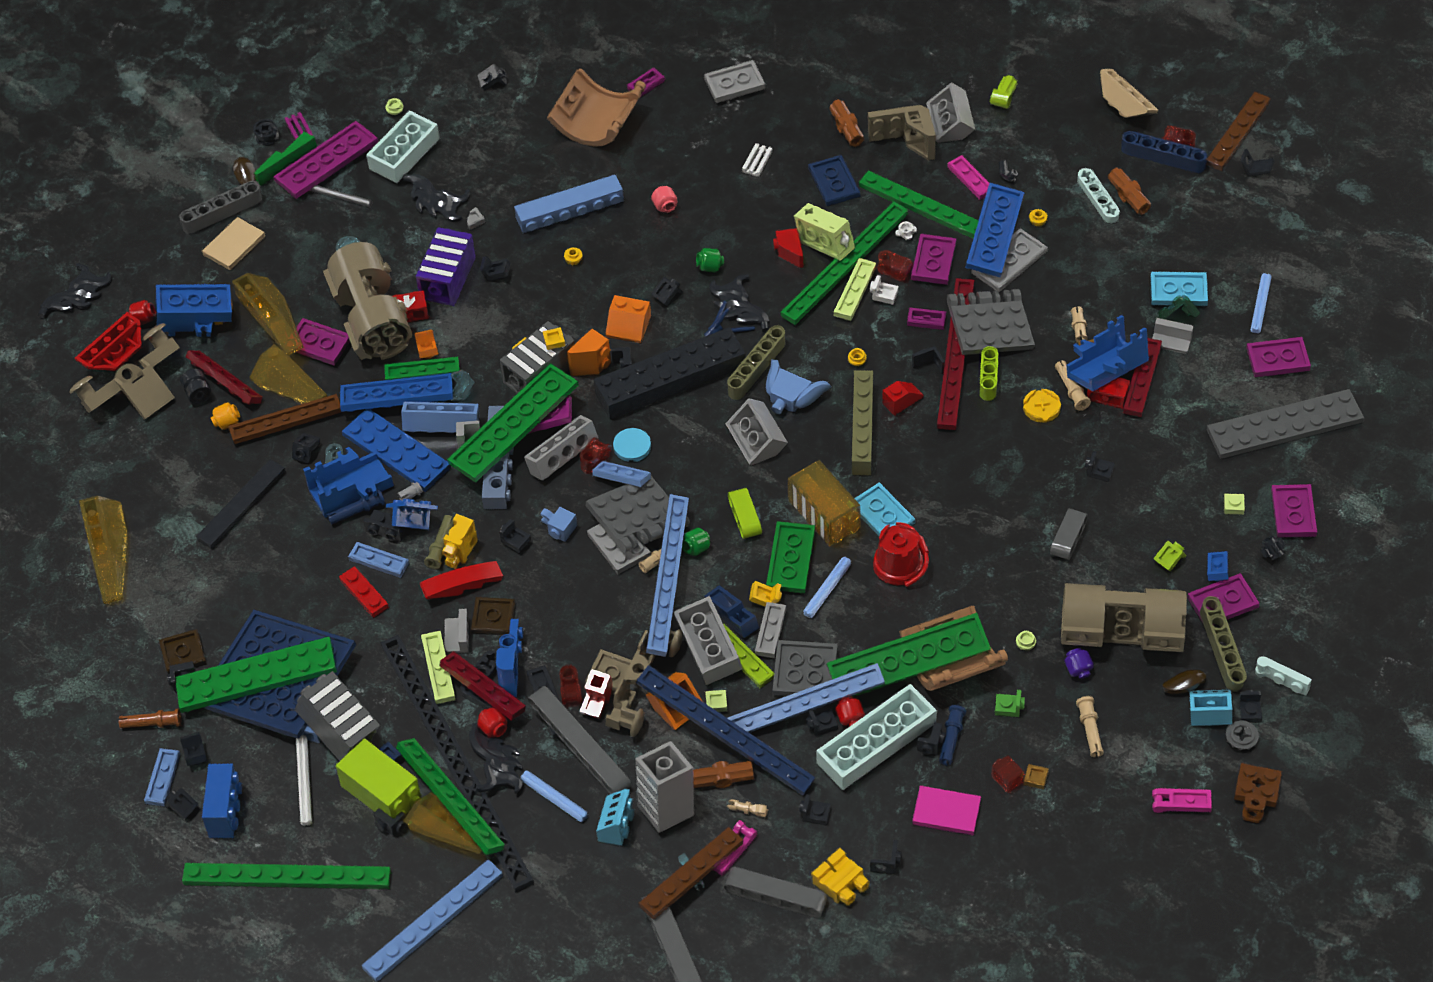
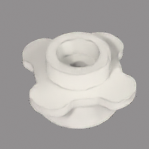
[896,222,917,240]

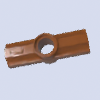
[830,100,864,147]
[1108,167,1151,215]
[693,761,754,788]

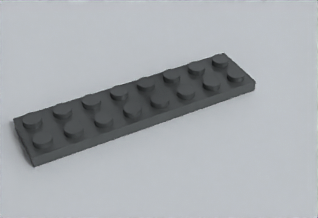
[1206,389,1364,459]

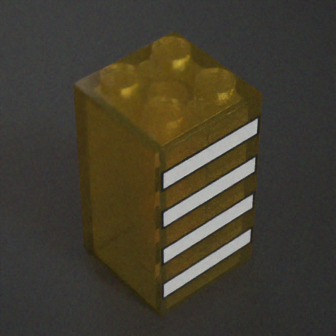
[788,460,861,546]

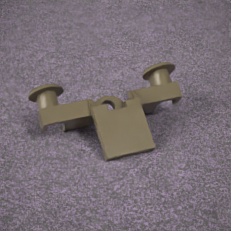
[70,323,180,419]
[585,629,683,737]

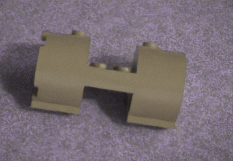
[323,242,412,360]
[1061,583,1187,652]

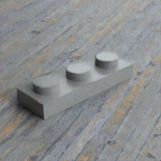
[755,602,786,658]

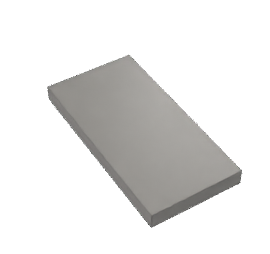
[972,228,1048,292]

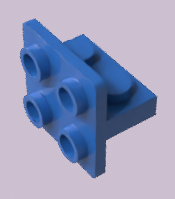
[386,499,438,530]

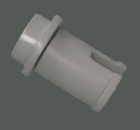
[397,482,423,500]

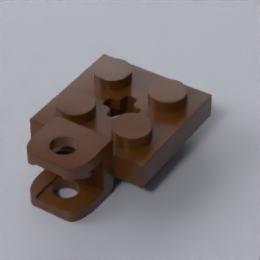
[1234,763,1282,823]

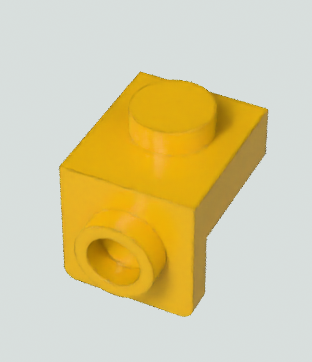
[749,581,782,607]

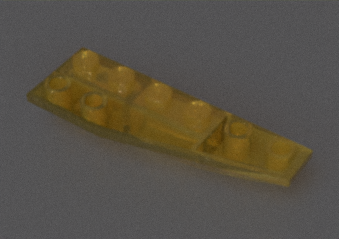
[232,273,303,356]
[79,496,128,604]

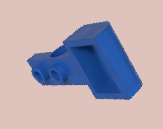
[496,619,523,697]

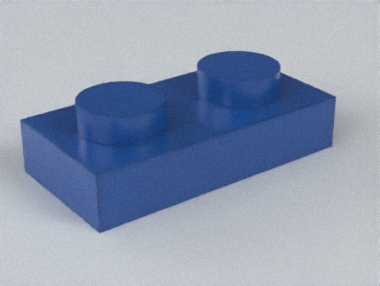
[1207,551,1228,581]

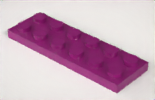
[274,121,378,199]

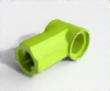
[990,75,1017,109]

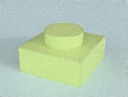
[1224,494,1245,515]
[706,690,727,712]

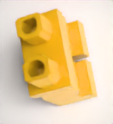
[442,514,478,569]
[812,848,869,905]

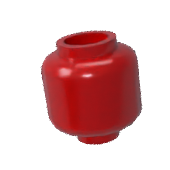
[128,300,156,326]
[836,696,865,727]
[477,708,507,737]

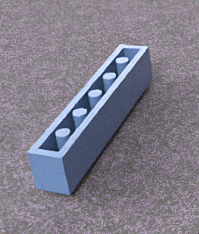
[514,175,624,233]

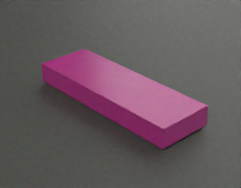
[948,155,989,200]

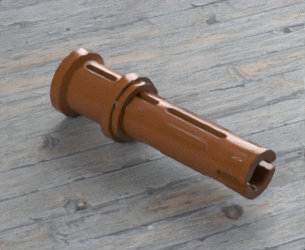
[119,708,182,729]

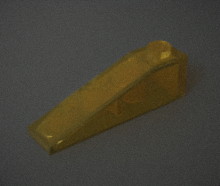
[250,344,327,404]
[404,792,482,854]

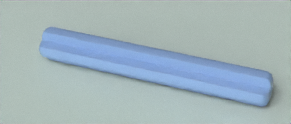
[1251,273,1271,334]
[804,557,851,618]
[521,771,588,822]

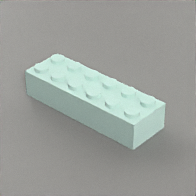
[816,684,937,790]

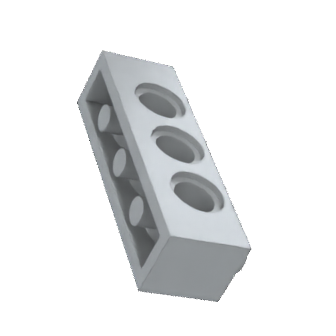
[524,415,598,480]

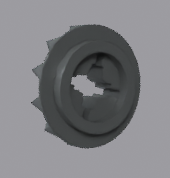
[1226,721,1259,751]

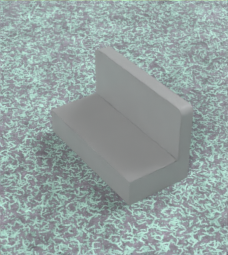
[1152,318,1193,354]
[456,421,480,449]
[444,609,469,654]

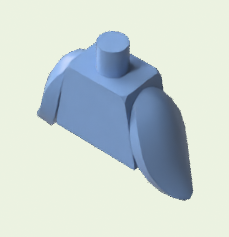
[766,359,831,414]

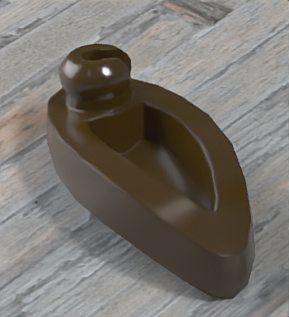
[233,157,255,185]
[1162,670,1206,694]

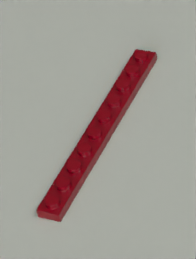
[937,278,974,430]

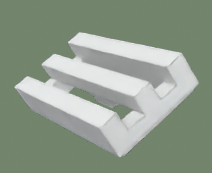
[742,144,772,177]

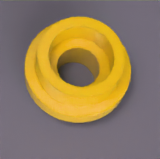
[1029,209,1047,226]
[564,248,582,265]
[848,348,866,366]

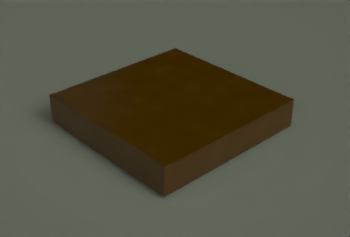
[471,597,515,635]
[159,629,206,674]

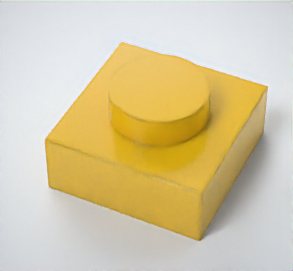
[543,327,565,350]

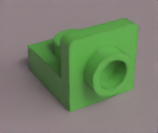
[995,690,1025,717]

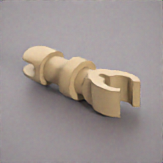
[727,800,768,817]

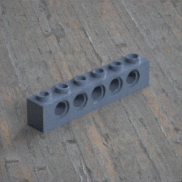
[482,406,514,509]

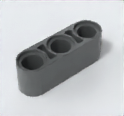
[1050,508,1088,560]

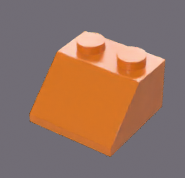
[605,295,651,344]
[567,329,611,376]
[646,672,703,730]

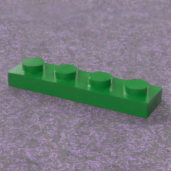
[384,357,460,380]

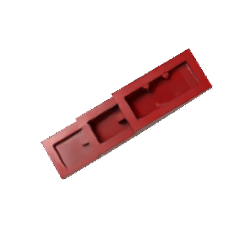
[420,561,503,599]

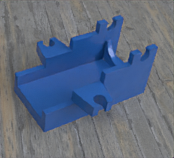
[155,284,232,337]
[1066,315,1149,392]
[303,447,394,518]

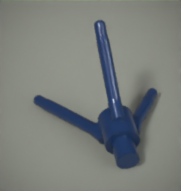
[704,301,755,336]

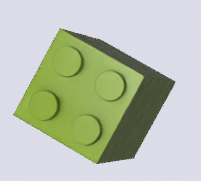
[335,738,422,819]

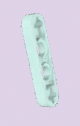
[1077,168,1119,223]

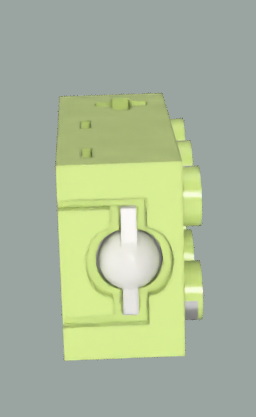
[794,203,855,261]

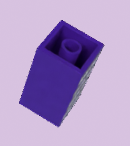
[416,227,476,306]

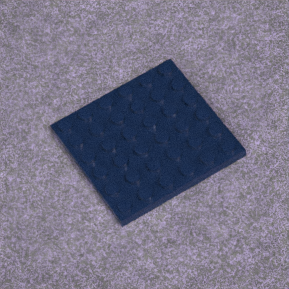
[203,610,356,739]

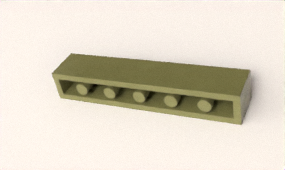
[852,370,873,475]

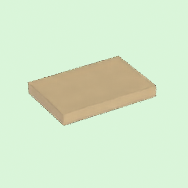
[202,217,265,270]

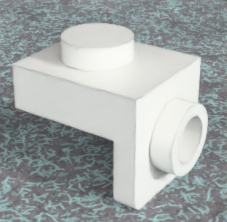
[870,275,899,304]

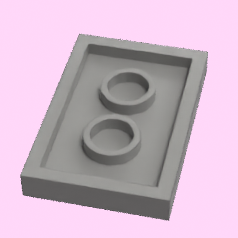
[704,60,765,103]
[587,524,651,574]

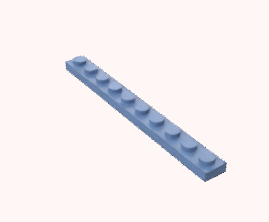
[646,494,689,657]

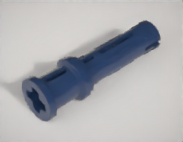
[327,489,385,525]
[939,705,966,765]

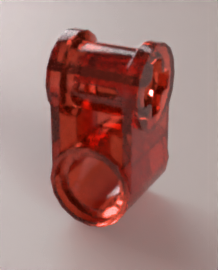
[1161,125,1196,147]
[877,250,914,281]
[580,437,612,474]
[559,665,582,705]

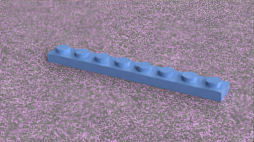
[728,663,885,733]
[362,859,503,982]

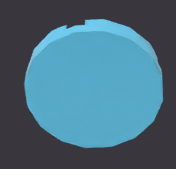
[613,428,651,462]

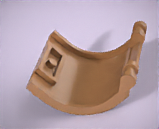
[547,69,646,146]
[899,606,1008,691]

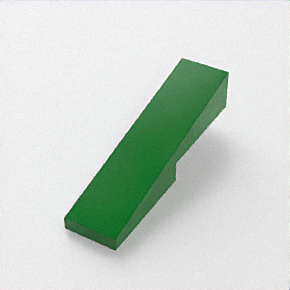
[254,132,317,186]

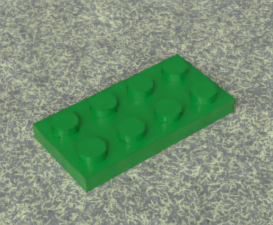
[766,521,815,593]

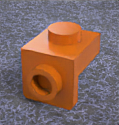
[415,330,438,359]

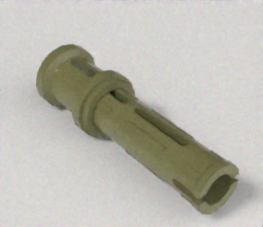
[424,515,454,569]

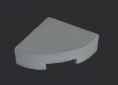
[467,207,485,230]

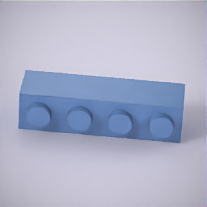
[401,402,479,433]

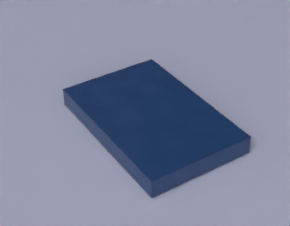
[808,155,860,206]

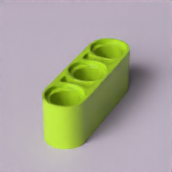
[980,346,998,401]
[728,488,762,539]

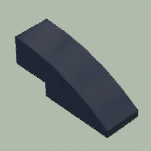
[704,585,759,638]

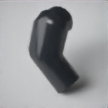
[999,160,1018,182]

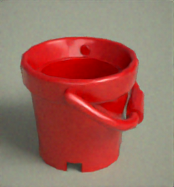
[873,522,929,587]

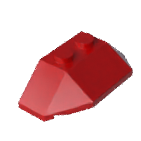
[75,312,142,371]

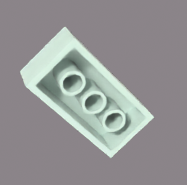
[366,110,440,183]

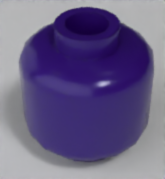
[1064,648,1094,679]

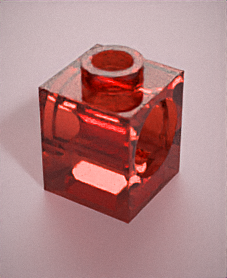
[992,755,1024,793]

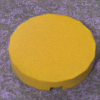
[1023,389,1061,422]

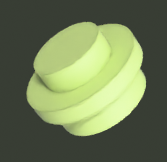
[386,98,403,115]
[1016,631,1036,650]

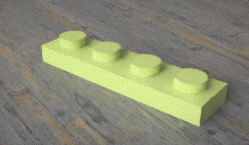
[834,258,876,321]
[421,631,456,704]

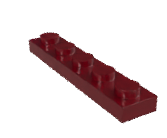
[1123,338,1162,417]
[185,350,263,405]
[439,652,526,720]

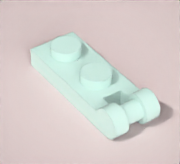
[1255,656,1312,696]

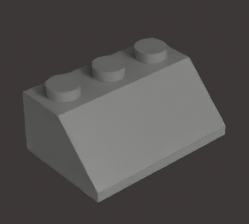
[927,83,975,143]
[726,398,788,465]

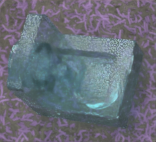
[451,370,475,401]

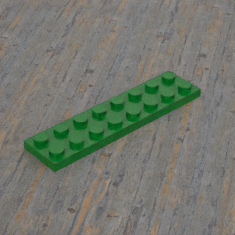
[447,363,579,483]
[826,613,991,697]
[175,636,337,713]

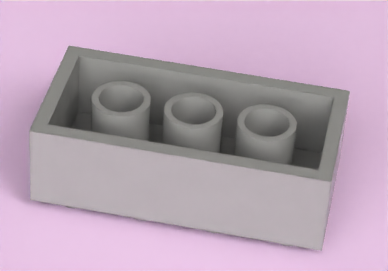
[674,596,743,685]

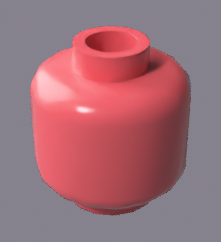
[651,186,678,213]

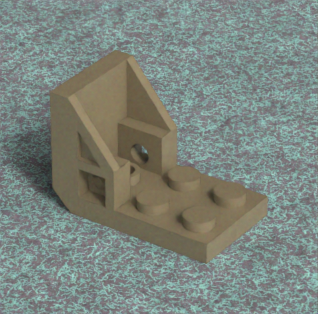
[868,105,936,160]

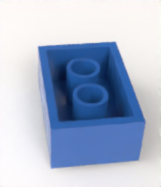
[202,764,242,838]

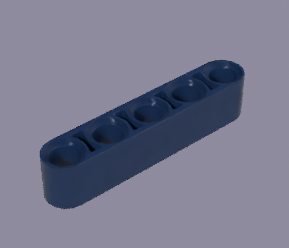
[1121,131,1207,173]

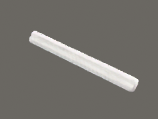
[296,735,312,826]

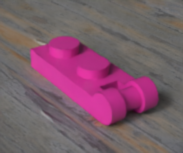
[1152,788,1212,813]
[713,820,757,876]

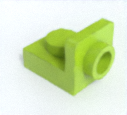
[1154,541,1186,571]

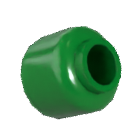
[696,248,724,272]
[682,528,710,556]

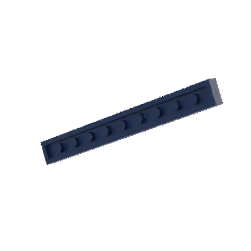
[636,665,815,795]

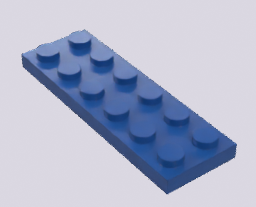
[965,183,1024,277]
[340,373,453,412]
[342,409,451,492]

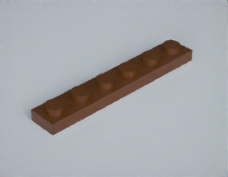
[1206,92,1270,171]
[229,394,341,444]
[639,827,743,920]

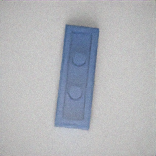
[592,461,651,487]
[348,542,409,578]
[144,748,181,806]

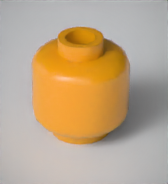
[211,403,240,430]

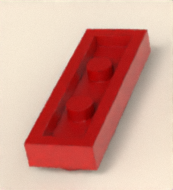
[339,566,389,618]

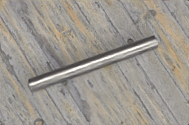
[309,185,372,207]

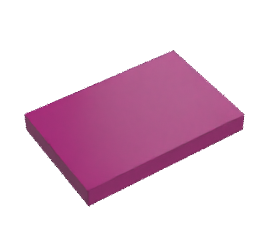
[912,786,981,835]

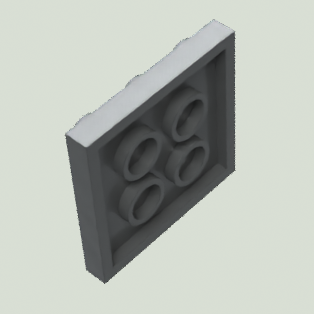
[773,640,837,696]

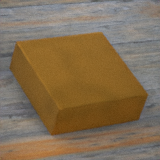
[1023,764,1048,789]

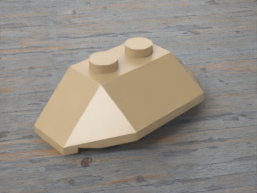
[1100,69,1158,118]

